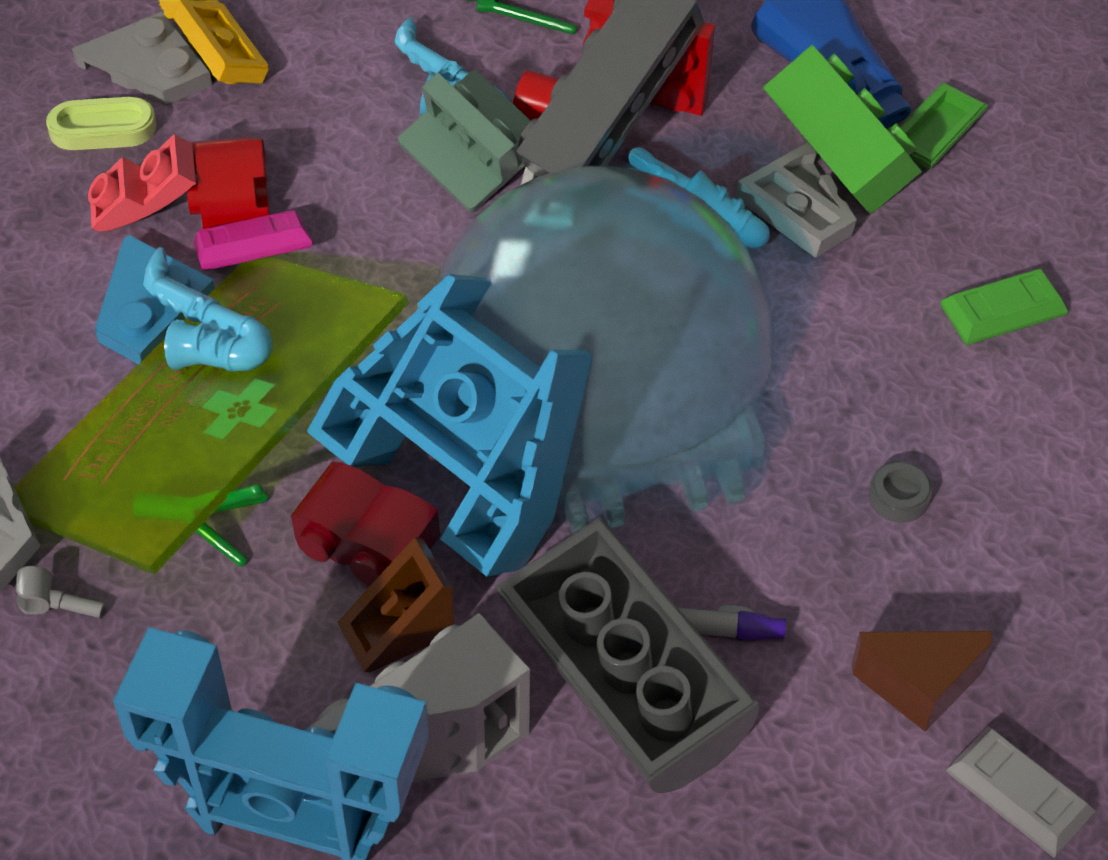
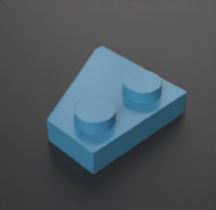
[95,234,216,367]

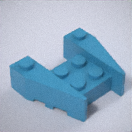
[307,274,593,576]
[113,627,429,860]

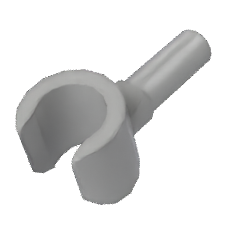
[15,566,105,618]

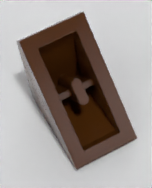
[337,537,454,672]
[852,631,993,732]

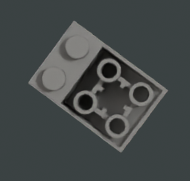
[310,613,530,782]

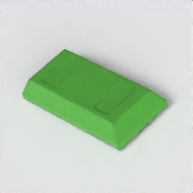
[900,82,988,171]
[940,268,1068,346]

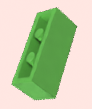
[763,44,922,214]

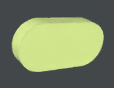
[46,97,157,150]

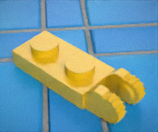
[159,0,269,84]

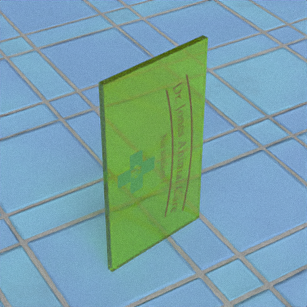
[14,257,409,575]

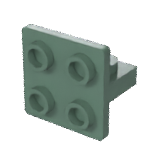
[398,70,530,212]

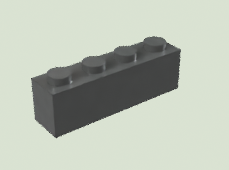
[516,0,705,203]

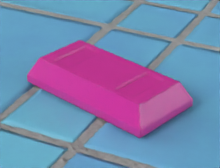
[193,210,313,271]

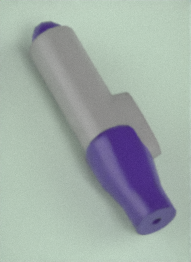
[678,605,786,641]

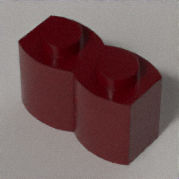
[291,462,440,586]

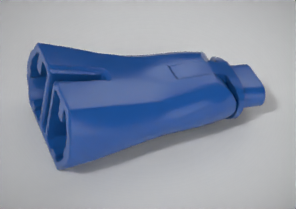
[751,0,912,128]

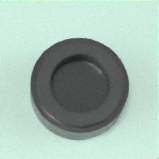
[868,462,932,523]

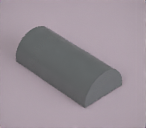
[495,517,759,793]

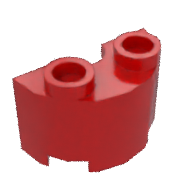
[187,137,270,229]

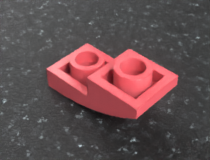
[88,134,196,232]

